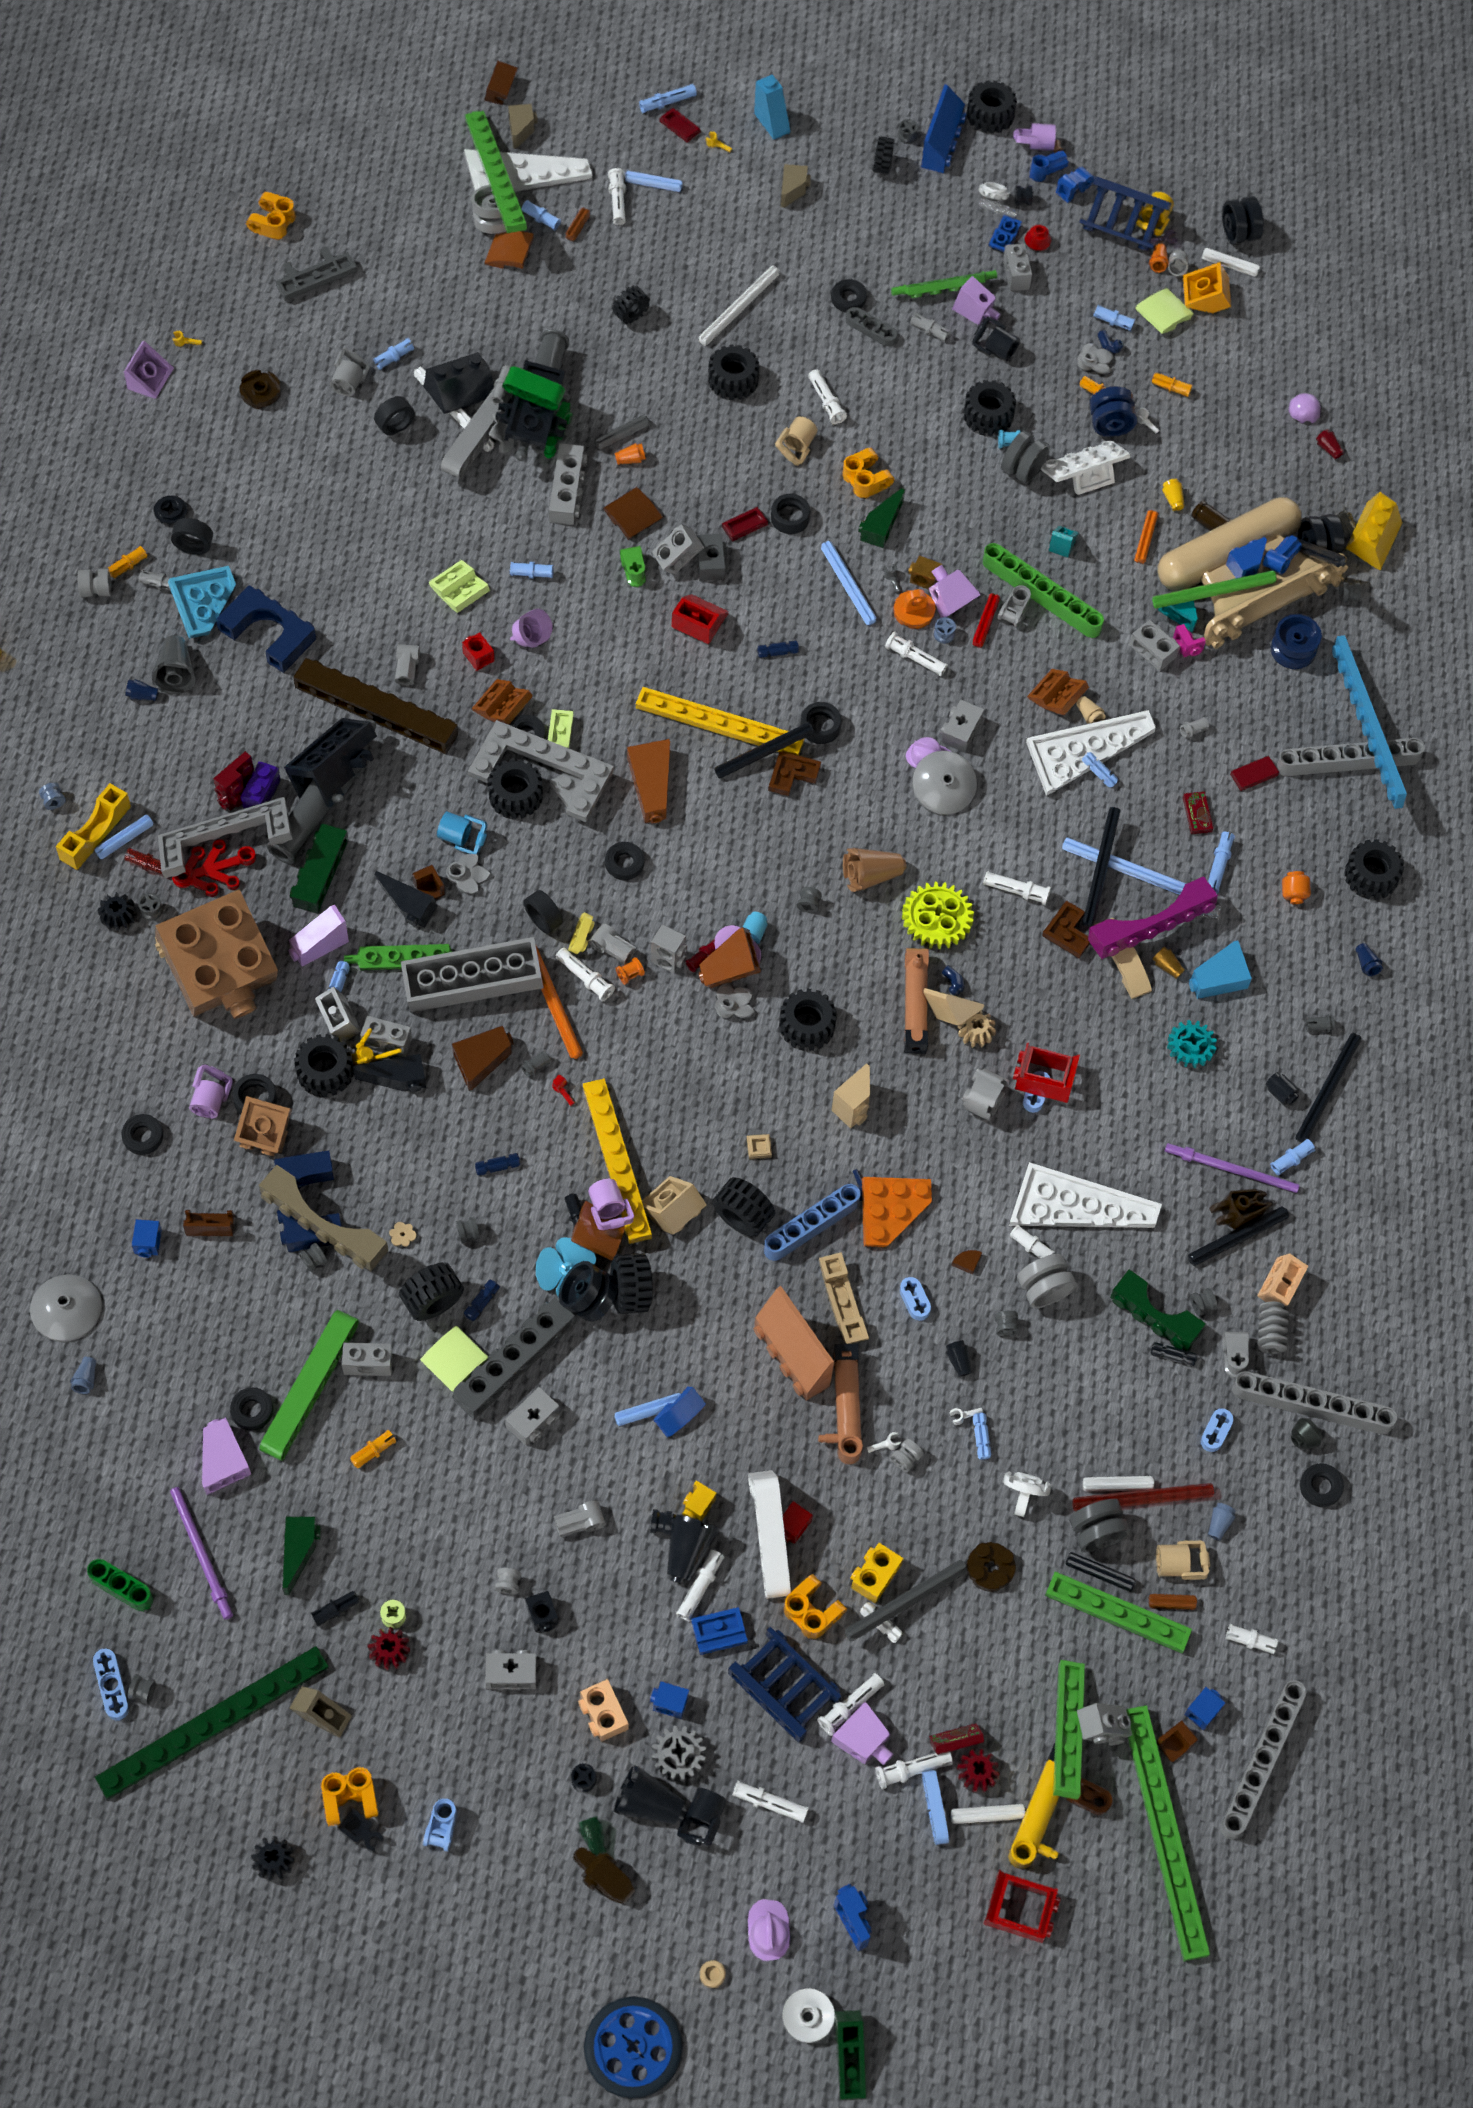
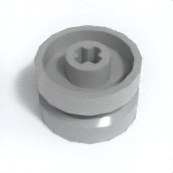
[471,185,506,234]
[1017,1254,1077,1308]

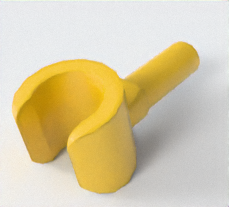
[706,132,732,152]
[172,331,202,347]

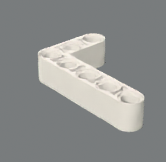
[748,1470,791,1599]

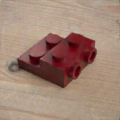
[213,751,254,811]

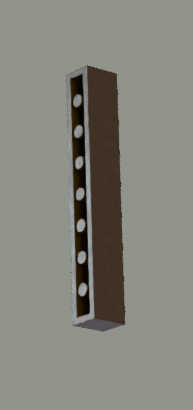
[293,658,458,755]

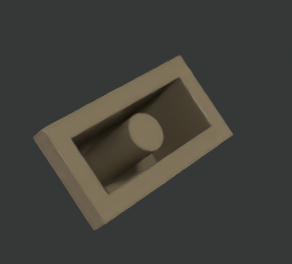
[508,104,537,148]
[781,164,811,207]
[289,1687,352,1738]

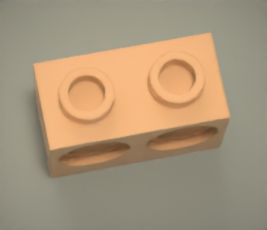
[1257,1253,1308,1306]
[578,1679,628,1742]

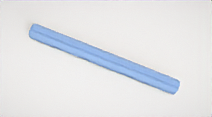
[1062,838,1186,895]

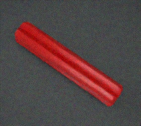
[972,593,1000,648]

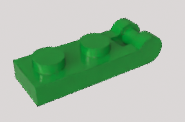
[544,401,573,458]

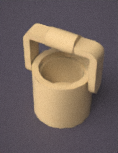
[775,416,818,465]
[1156,1541,1210,1580]

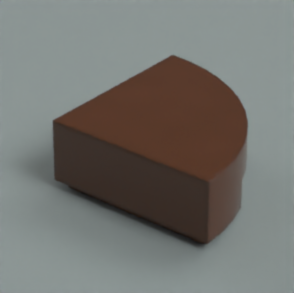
[951,1250,982,1275]

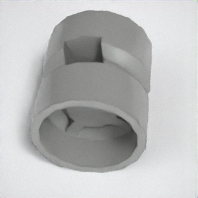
[78,568,111,597]

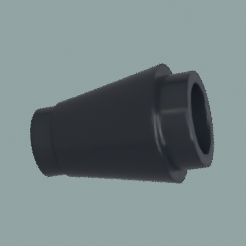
[945,1340,972,1377]

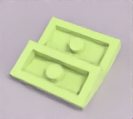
[1135,288,1193,334]
[429,560,490,613]
[420,1326,488,1392]

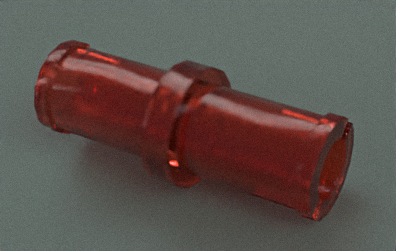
[124,848,163,875]

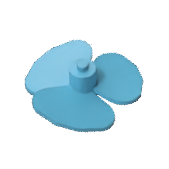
[535,1237,596,1298]

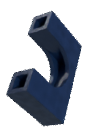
[216,585,316,673]
[271,1150,342,1252]

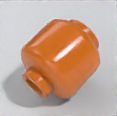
[1282,871,1311,905]

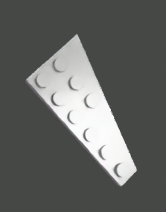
[464,149,592,192]
[1026,710,1156,796]
[1009,1162,1162,1228]

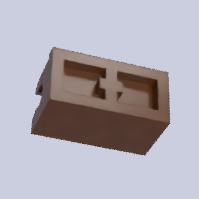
[484,60,518,105]
[183,1210,235,1236]

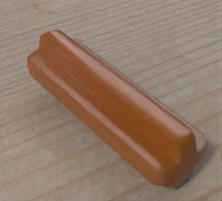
[566,207,590,241]
[1148,1594,1197,1610]

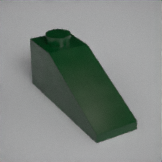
[858,488,905,548]
[282,1517,321,1595]
[834,2010,866,2100]

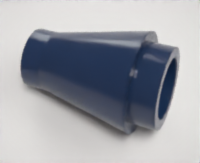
[125,679,159,701]
[1355,943,1383,977]

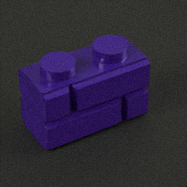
[241,761,281,809]

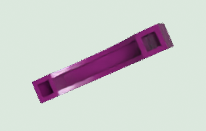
[1088,876,1218,959]

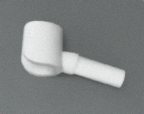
[1137,408,1159,434]
[950,1408,983,1425]
[867,1432,901,1453]

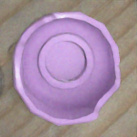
[1289,393,1321,424]

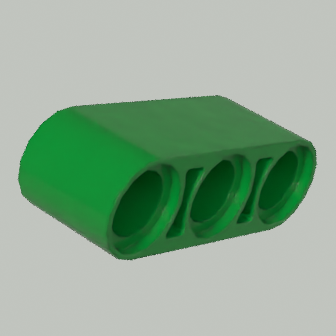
[502,366,566,410]
[87,1559,153,1611]

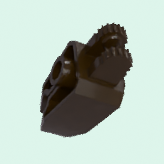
[1209,1189,1272,1230]
[572,1846,635,1905]

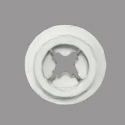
[978,182,1010,200]

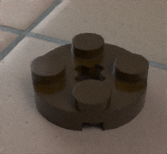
[239,370,281,409]
[966,1542,1016,1592]

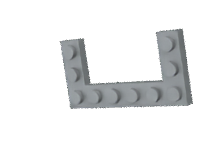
[468,720,614,822]
[158,797,293,878]

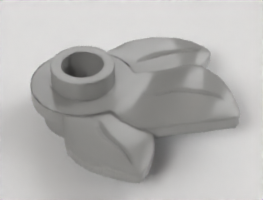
[1077,343,1114,374]
[489,411,515,453]
[446,854,490,894]
[715,983,755,1018]

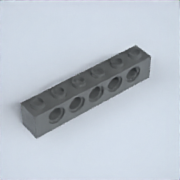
[453,1297,575,1420]

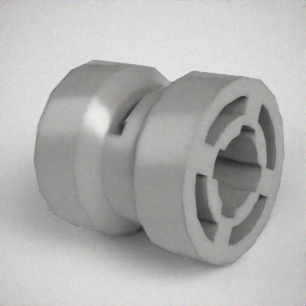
[1168,250,1188,276]
[890,1439,924,1473]

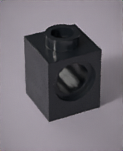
[525,1591,558,1633]

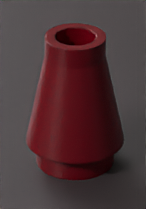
[1316,429,1344,460]

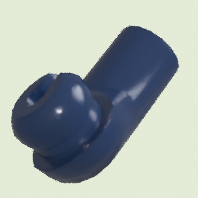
[1097,330,1124,354]
[942,965,965,996]

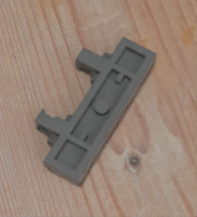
[276,247,357,301]

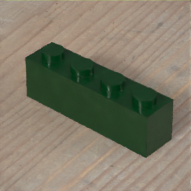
[289,823,349,914]

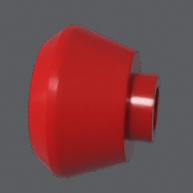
[1025,225,1051,251]

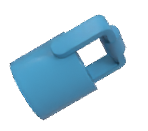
[437,811,488,854]

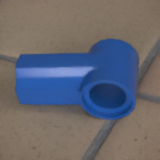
[1029,151,1069,182]
[1262,535,1302,575]

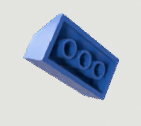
[921,84,967,173]

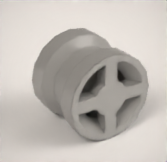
[494,1568,522,1594]

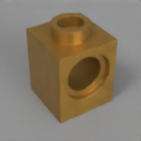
[908,555,942,590]

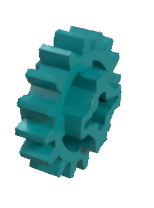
[1167,1020,1217,1068]

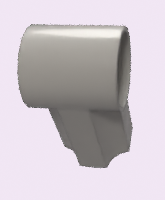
[395,644,420,686]
[588,924,636,964]
[554,1500,606,1538]

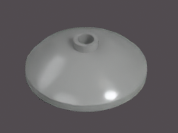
[912,751,977,815]
[30,1274,102,1342]

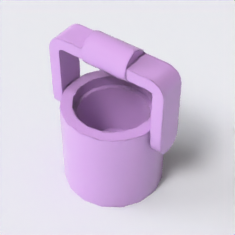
[1013,123,1056,151]
[189,1064,233,1119]
[588,1179,634,1230]

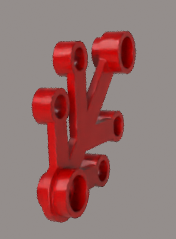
[172,840,256,897]

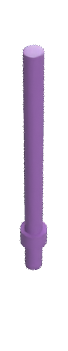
[1165,1143,1299,1193]
[170,1487,233,1620]

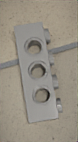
[549,443,588,525]

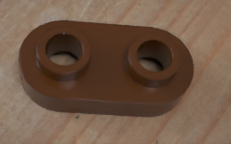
[1065,1778,1112,1815]

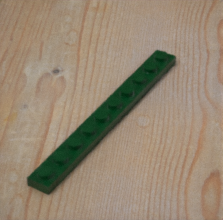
[95,1646,329,1800]

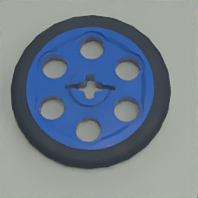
[584,1996,683,2099]

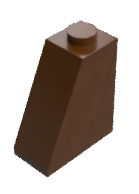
[452,1026,514,1091]

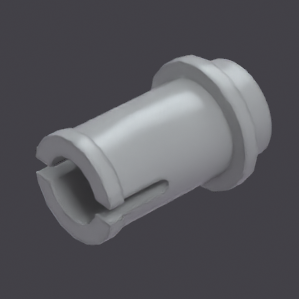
[1180,717,1209,738]

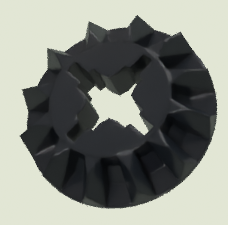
[153,496,188,526]

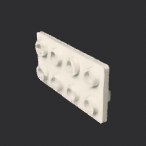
[1041,441,1130,495]

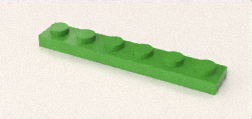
[1045,1572,1192,1654]
[1053,1660,1085,1799]

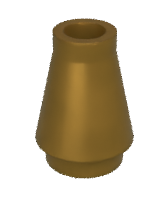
[1153,947,1185,979]

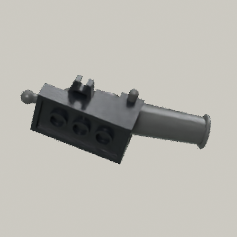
[495,329,570,461]
[266,718,377,864]

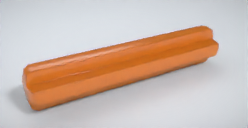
[1134,510,1158,564]

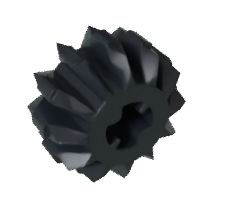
[98,892,137,931]
[251,1836,295,1881]

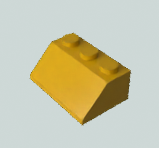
[1346,492,1402,570]

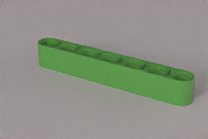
[982,543,1104,638]
[259,1309,359,1461]

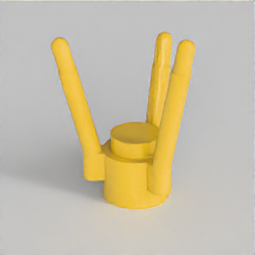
[351,1028,402,1066]

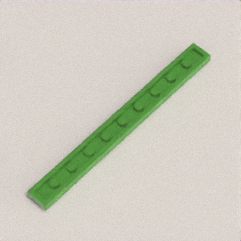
[465,111,527,233]
[1126,1705,1210,1961]

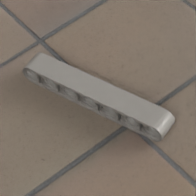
[440,387,515,478]
[1276,738,1425,776]
[1232,1371,1397,1434]
[1220,1680,1306,1840]

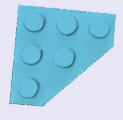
[168,566,236,639]

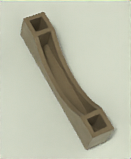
[259,1165,389,1271]

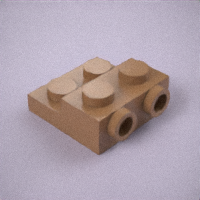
[234,1096,292,1156]

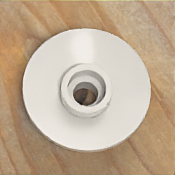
[782,1989,834,2043]

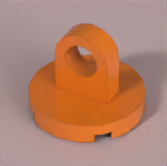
[893,589,936,629]

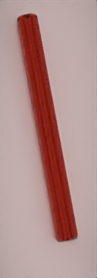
[1072,1483,1214,1512]

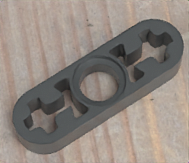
[846,307,897,346]

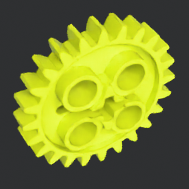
[902,881,974,949]

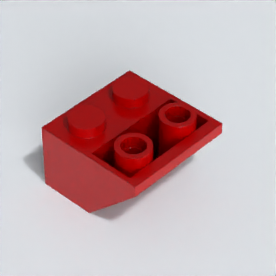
[672,594,729,644]

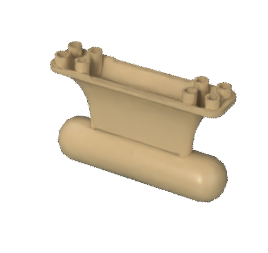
[1157,497,1348,649]

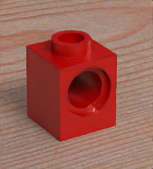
[462,632,495,671]
[782,1501,813,1544]

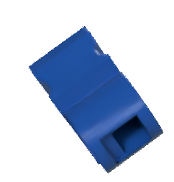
[1056,167,1095,203]

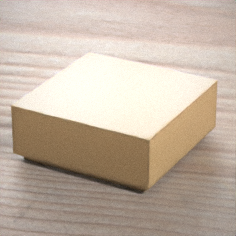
[747,1134,772,1159]

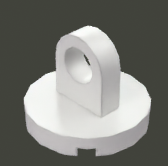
[1003,1472,1052,1517]

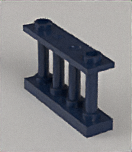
[1079,176,1172,252]
[728,1627,841,1743]

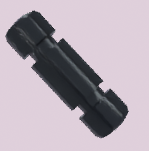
[1151,1342,1197,1367]

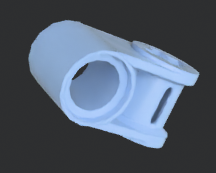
[423,1799,457,1852]

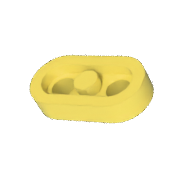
[568,912,595,955]

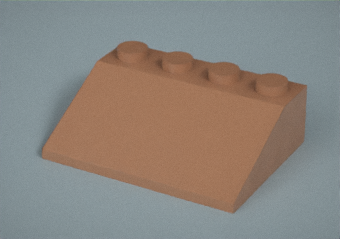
[753,1286,834,1401]

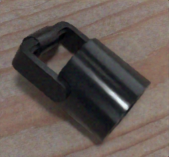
[972,317,1020,361]
[677,1788,727,1846]

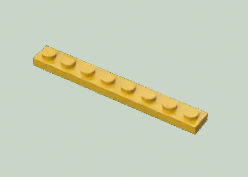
[635,687,805,756]
[583,1078,652,1244]

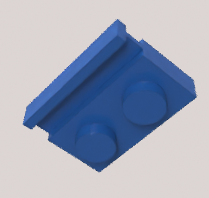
[691,1607,748,1655]

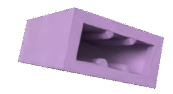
[288,905,349,967]
[202,1418,251,1495]

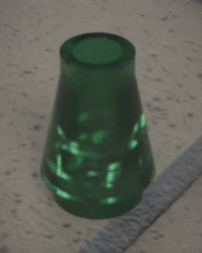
[578,1816,606,1855]

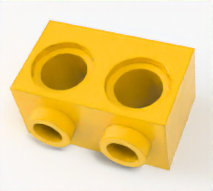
[850,1543,904,1604]

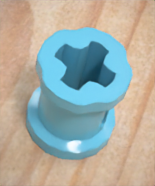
[998,430,1020,448]

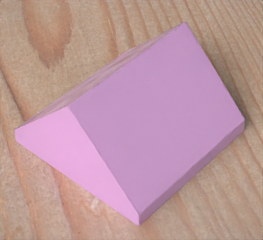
[124,341,174,399]

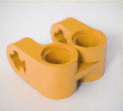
[246,192,295,239]
[842,448,895,498]
[784,1574,847,1639]
[321,1767,379,1826]

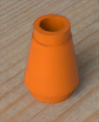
[1149,244,1169,273]
[615,443,646,465]

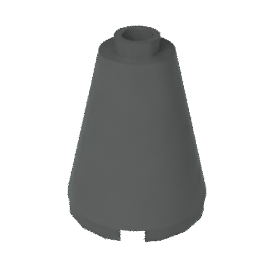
[152,635,196,694]

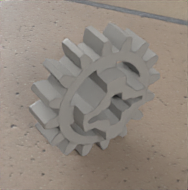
[652,1726,706,1782]

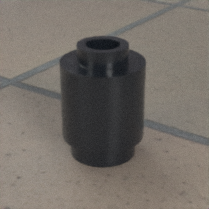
[1265,1072,1299,1105]

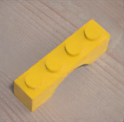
[56,783,131,870]

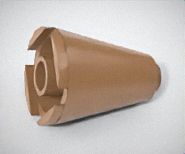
[843,848,906,892]

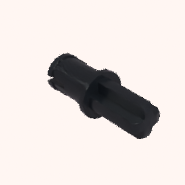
[564,1193,582,1227]
[311,1591,360,1627]

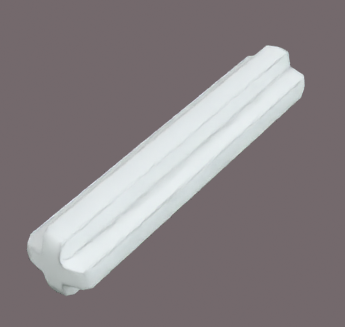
[1202,248,1260,277]
[1082,1476,1154,1492]
[950,1804,1025,1824]

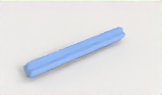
[821,541,876,625]

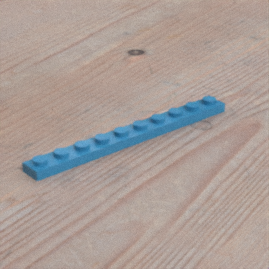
[1332,635,1407,809]

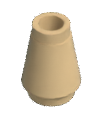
[1076,696,1106,724]

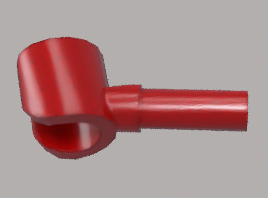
[552,1075,575,1106]

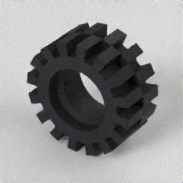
[873,136,895,174]
[612,285,650,325]

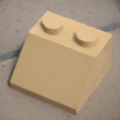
[832,1063,870,1128]
[642,1176,706,1235]

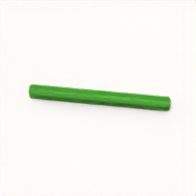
[1152,570,1277,609]

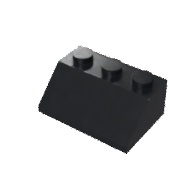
[423,352,494,414]

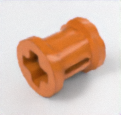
[615,957,645,985]

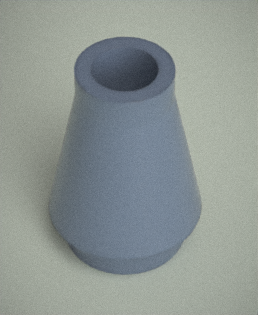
[70,1357,97,1394]
[1207,1503,1236,1541]

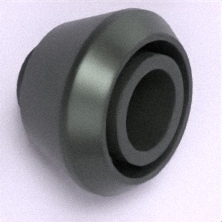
[1291,1418,1322,1449]

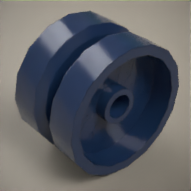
[1089,386,1137,437]
[1270,614,1322,669]

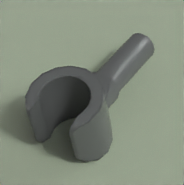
[884,564,901,594]

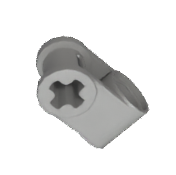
[998,585,1031,628]
[1223,1331,1249,1378]

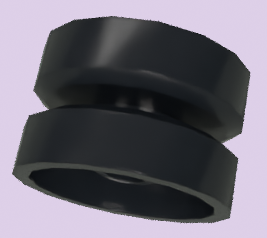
[1222,196,1264,245]
[1298,514,1344,559]
[558,1261,618,1322]

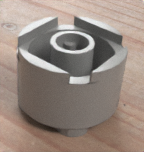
[962,1068,1009,1121]

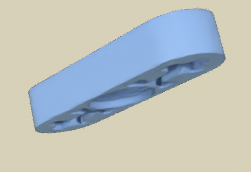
[93,1649,129,1720]
[922,1770,949,1845]

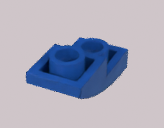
[989,215,1022,252]
[653,1387,706,1437]

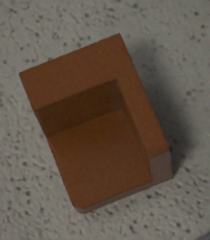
[412,865,445,899]
[1156,1720,1198,1763]

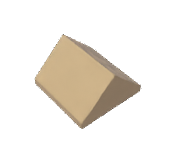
[923,988,984,1026]

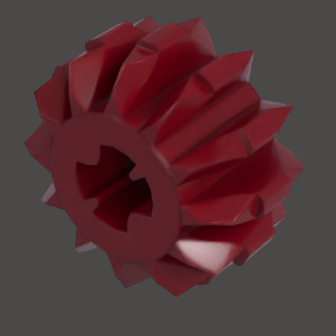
[368,1627,410,1671]
[957,1749,1000,1793]

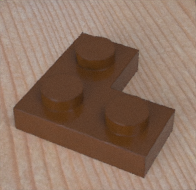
[768,751,821,796]
[1042,900,1090,959]

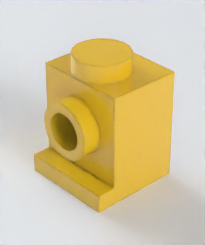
[682,1480,716,1522]

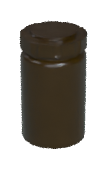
[1191,500,1231,531]

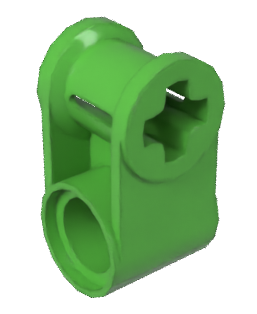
[620,546,646,587]

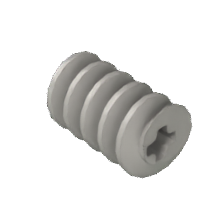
[1257,1301,1289,1354]

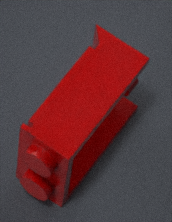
[1013,1043,1080,1103]
[983,1870,1060,1943]

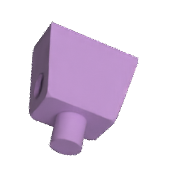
[952,276,1000,325]
[929,565,980,618]
[831,1702,893,1766]

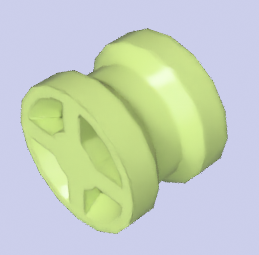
[380,1600,406,1629]

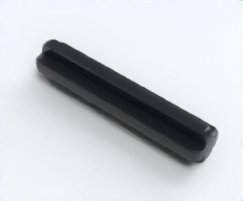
[1066,1552,1136,1592]

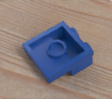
[834,1883,872,1952]

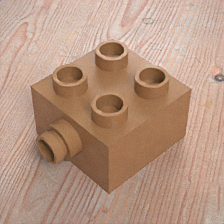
[155,889,278,1019]

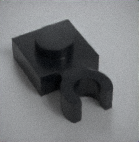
[337,1808,384,1853]

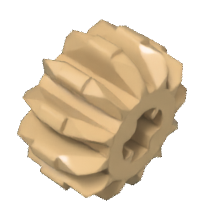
[958,1010,996,1048]

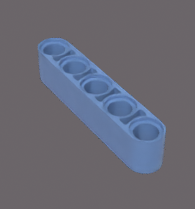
[764,1184,860,1261]

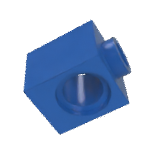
[132,1219,162,1258]
[650,1681,689,1719]
[1184,1687,1225,1731]

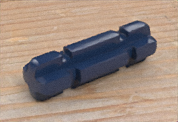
[757,640,799,658]
[475,1153,520,1176]
[464,1279,500,1321]

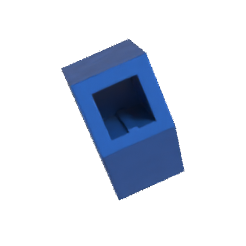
[1226,537,1267,578]

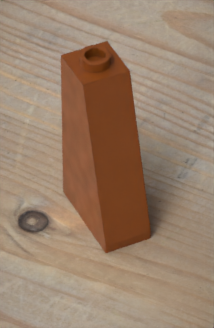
[627,739,670,823]

